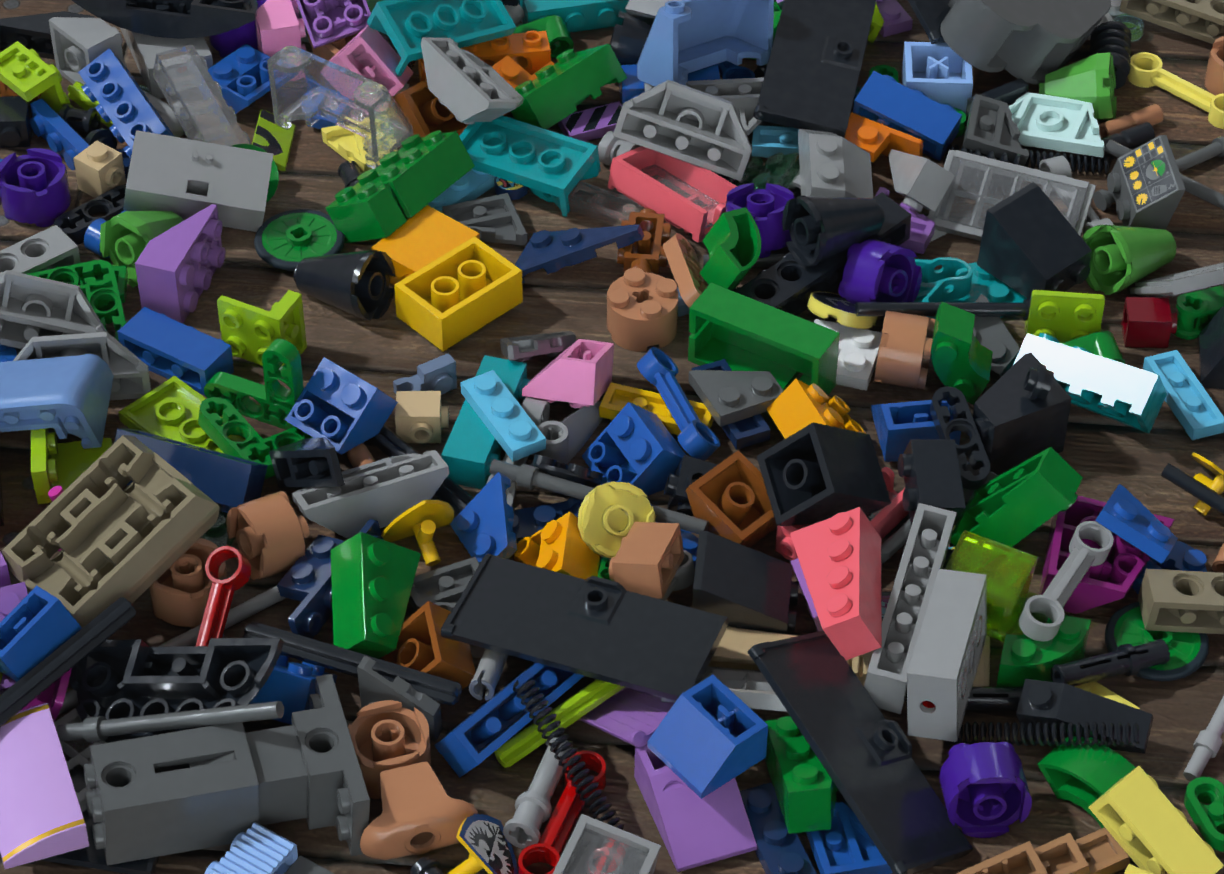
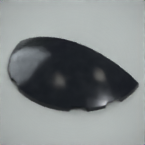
[72,0,258,39]
[69,638,284,743]

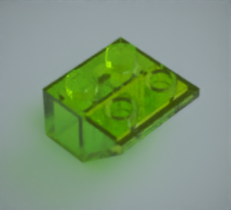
[945,530,1038,642]

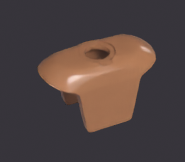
[360,762,478,860]

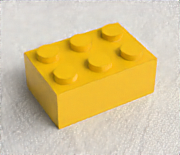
[394,236,523,351]

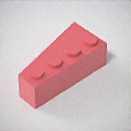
[790,507,882,660]

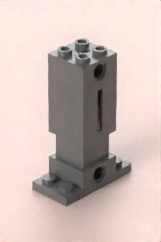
[83,674,370,865]

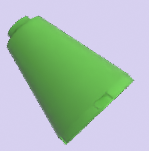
[1082,225,1177,295]

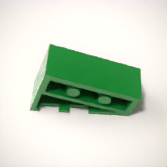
[510,44,627,130]
[950,447,1083,568]
[331,532,421,659]
[765,716,837,834]

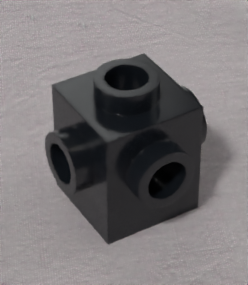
[664,455,717,517]

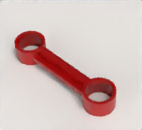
[195,546,251,646]
[518,750,606,874]

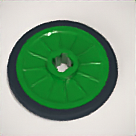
[254,209,345,271]
[1105,602,1209,681]

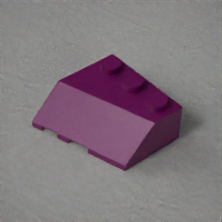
[1039,495,1175,614]

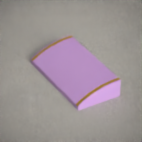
[0,703,89,869]

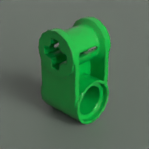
[1174,285,1224,340]

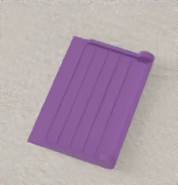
[579,687,675,747]

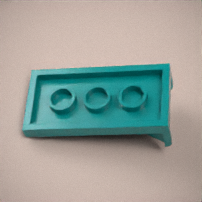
[367,0,516,76]
[459,115,601,217]
[914,257,1027,319]

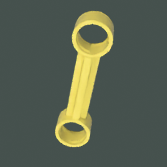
[1127,52,1224,129]

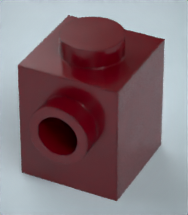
[1121,297,1177,348]

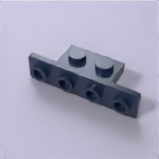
[277,519,384,639]

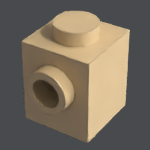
[73,141,126,198]
[395,391,449,443]

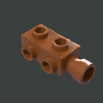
[617,208,671,276]

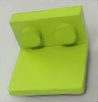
[0,41,70,115]
[217,290,307,366]
[1025,290,1105,344]
[31,428,112,504]

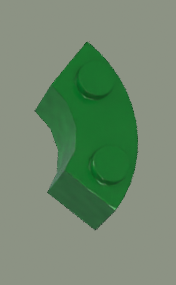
[699,207,761,291]
[931,302,993,405]
[996,615,1091,687]
[1037,736,1147,828]

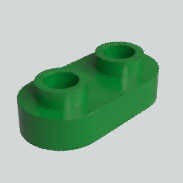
[1184,777,1224,852]

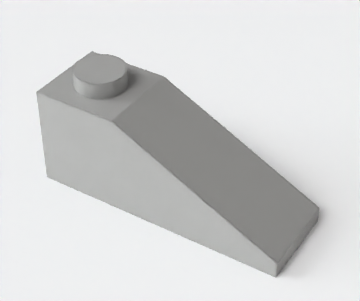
[888,149,955,212]

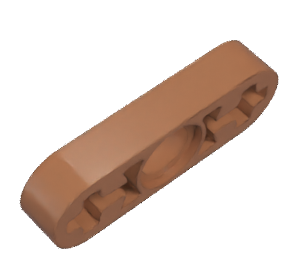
[663,233,708,309]

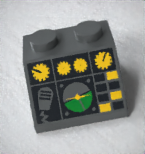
[1107,135,1186,230]

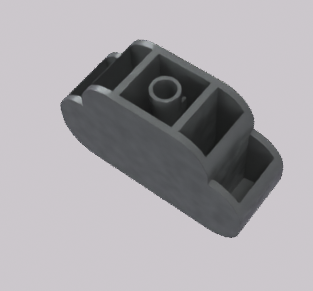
[940,0,1111,84]

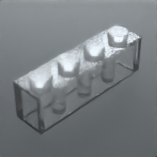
[152,44,251,146]

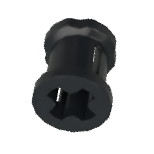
[59,104,101,136]

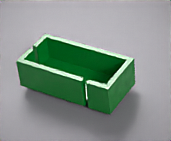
[325,130,475,243]
[688,283,840,395]

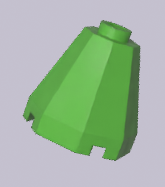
[1039,52,1117,122]
[100,211,184,287]

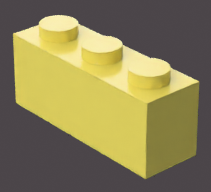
[1088,766,1224,874]

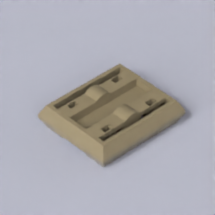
[2,435,220,628]

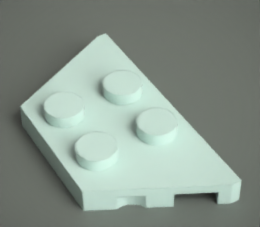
[1009,92,1104,158]

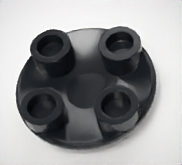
[530,454,604,488]

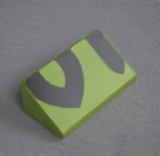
[252,110,296,171]

